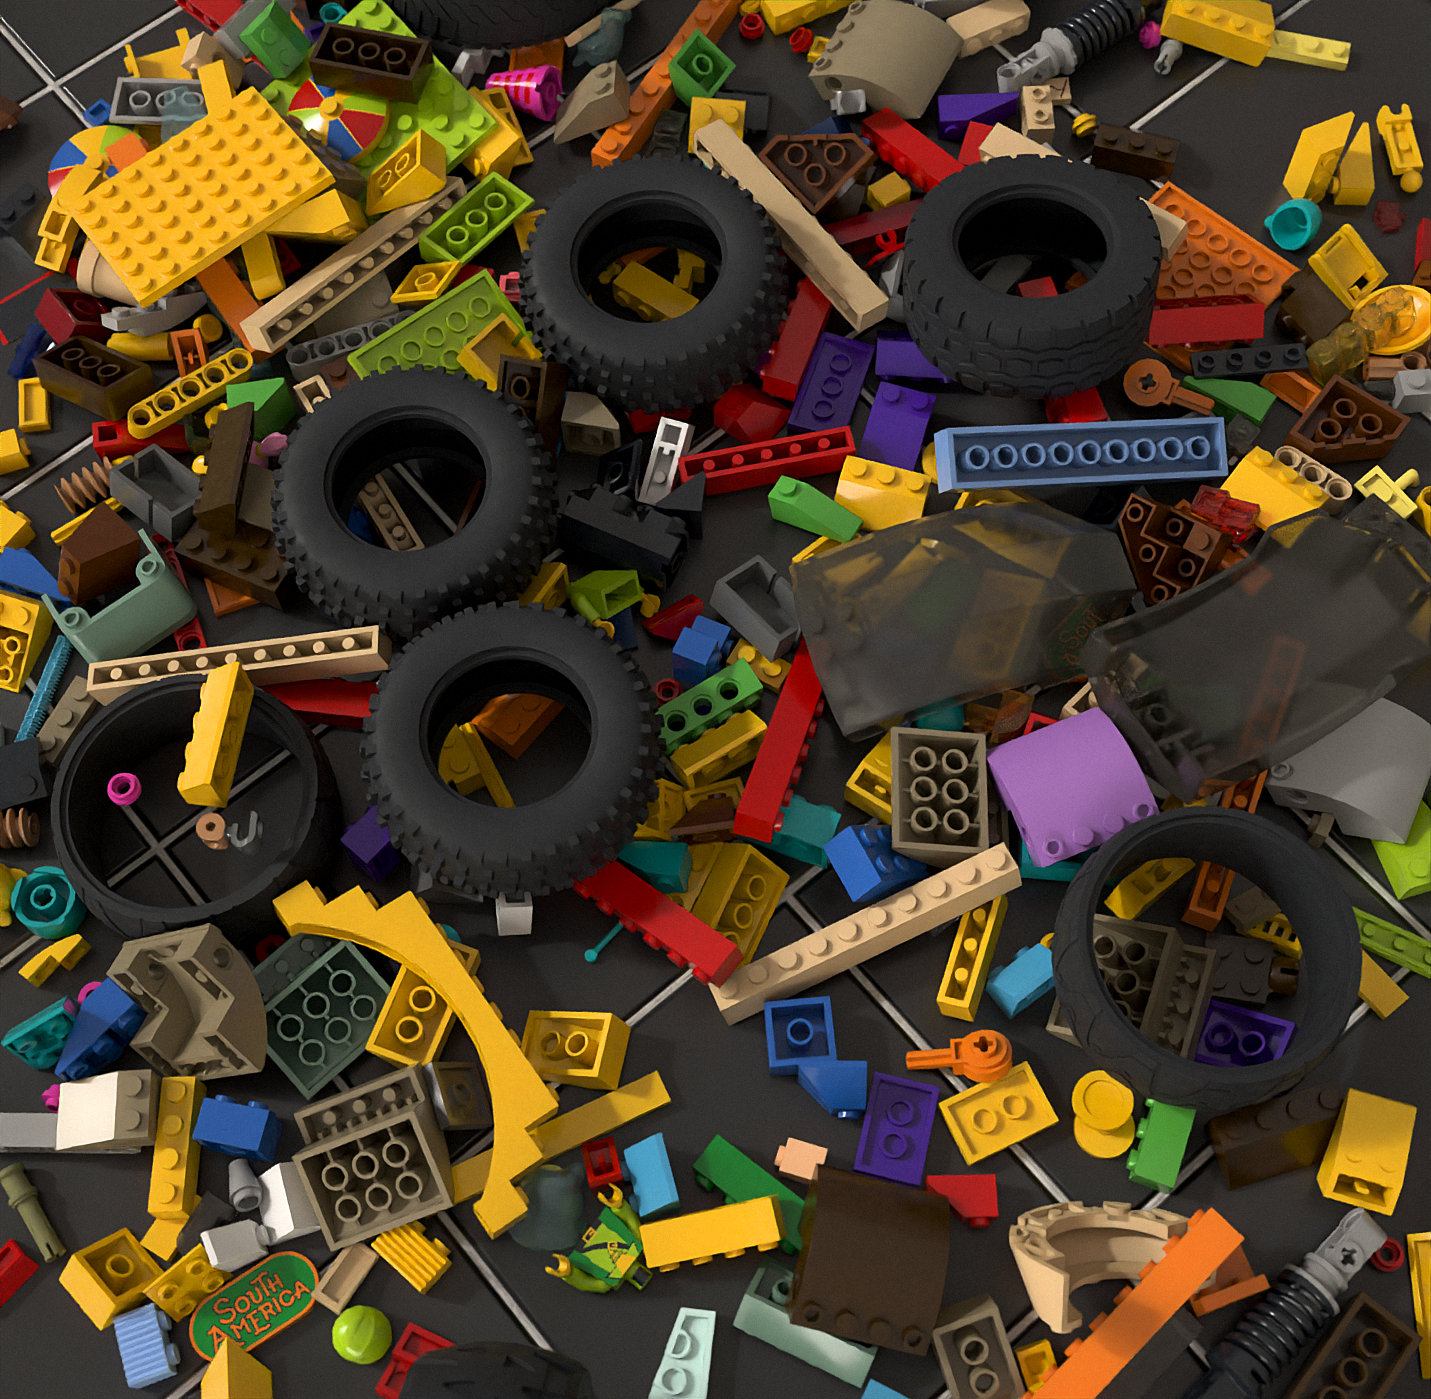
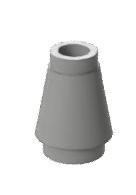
[228,1159,264,1212]

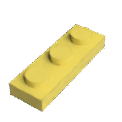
[1266,30,1351,71]

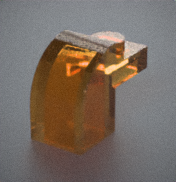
[964,688,1035,745]

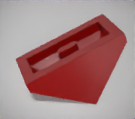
[641,594,704,641]

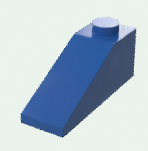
[0,547,78,610]

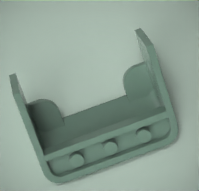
[41,528,198,664]

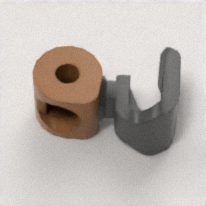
[196,811,265,855]

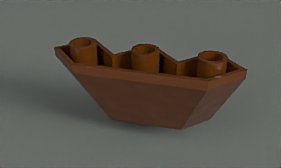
[1118,493,1234,615]

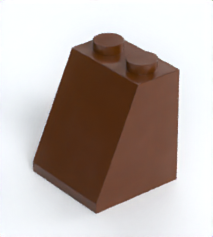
[57,502,141,606]

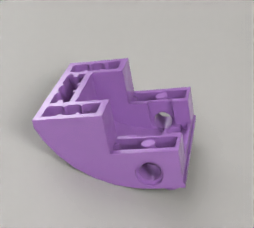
[986,707,1160,868]

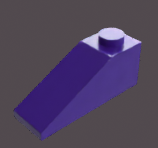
[936,92,1019,139]

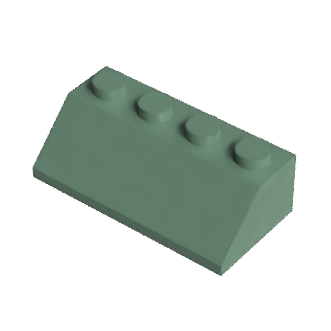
[733,1255,879,1388]

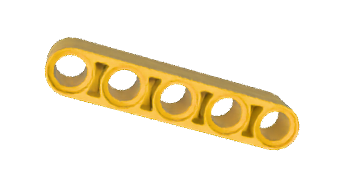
[128,348,253,439]

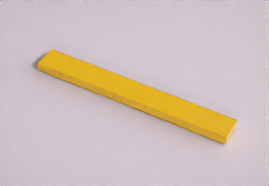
[425,1071,671,1219]

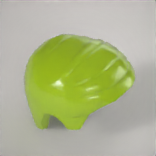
[332,1305,392,1365]

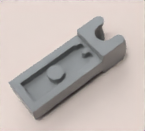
[830,89,866,115]

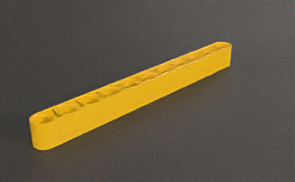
[197,59,286,301]

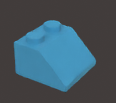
[985,943,1055,1020]
[620,1133,681,1223]

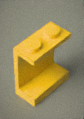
[124,28,199,80]

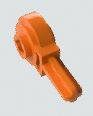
[1123,359,1215,416]
[906,1030,1013,1083]

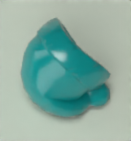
[1264,198,1323,250]

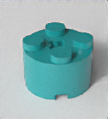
[11,866,87,939]

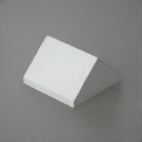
[257,1162,322,1247]

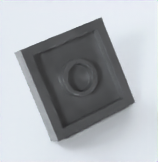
[422,1062,494,1131]

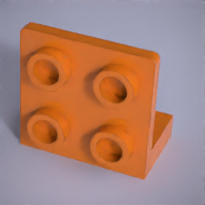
[1189,1244,1270,1317]

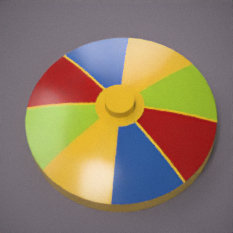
[287,76,391,164]
[48,125,143,197]

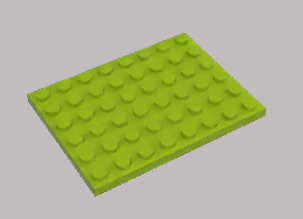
[260,0,499,226]

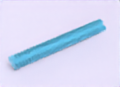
[14,635,73,743]

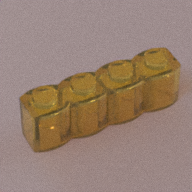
[1305,286,1417,386]

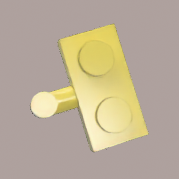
[1354,465,1420,529]

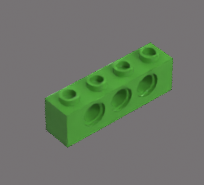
[655,657,764,758]

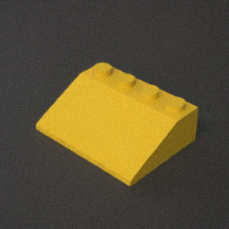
[1159,0,1275,68]
[262,189,371,245]

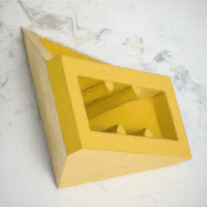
[201,1336,273,1399]

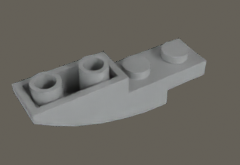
[101,281,210,337]

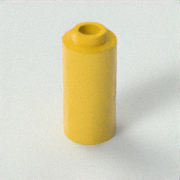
[107,332,175,361]

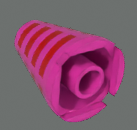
[485,65,562,121]

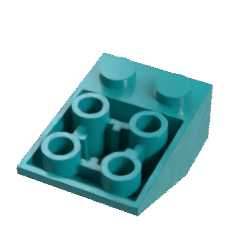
[1,995,80,1070]

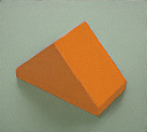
[170,328,212,382]

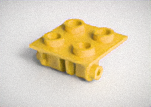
[143,1243,233,1323]

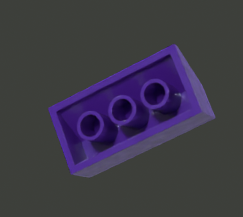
[875,330,954,383]

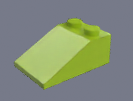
[1370,799,1431,900]

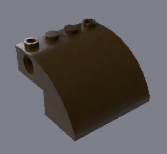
[785,1163,950,1357]

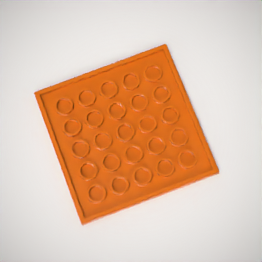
[1065,181,1300,376]

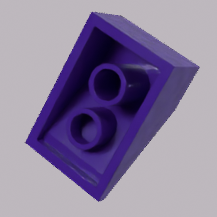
[857,381,937,472]
[1194,999,1299,1098]

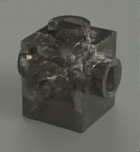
[1224,413,1262,467]

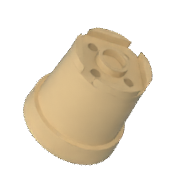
[77,239,138,307]

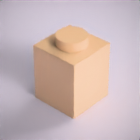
[774,1137,828,1185]

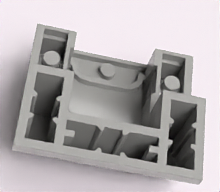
[1264,683,1431,844]

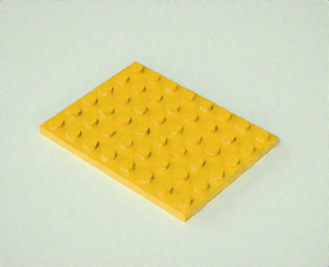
[66,86,336,309]

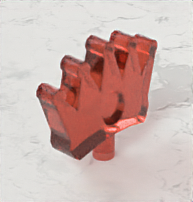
[1374,200,1406,233]

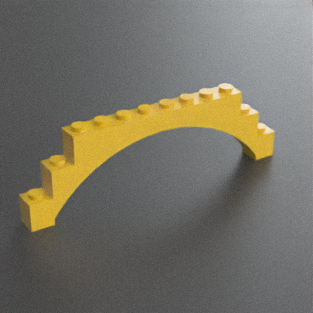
[272,880,560,1240]

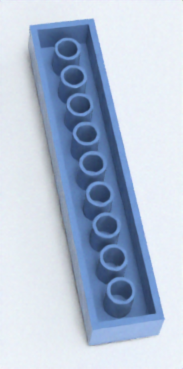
[934,417,1228,494]

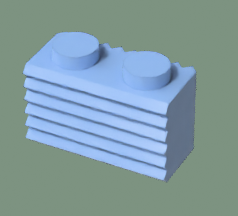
[113,1303,180,1389]

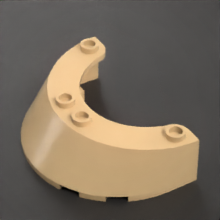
[1009,1201,1217,1333]

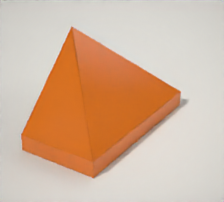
[1259,371,1322,414]

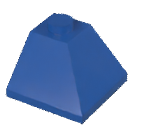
[798,1060,867,1121]

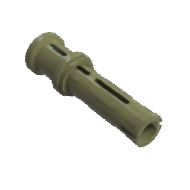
[0,1162,66,1263]

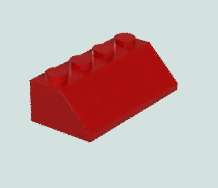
[1144,294,1265,349]

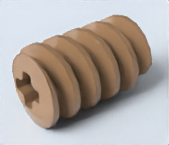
[54,456,113,514]
[0,808,40,848]

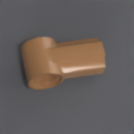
[1362,351,1427,383]

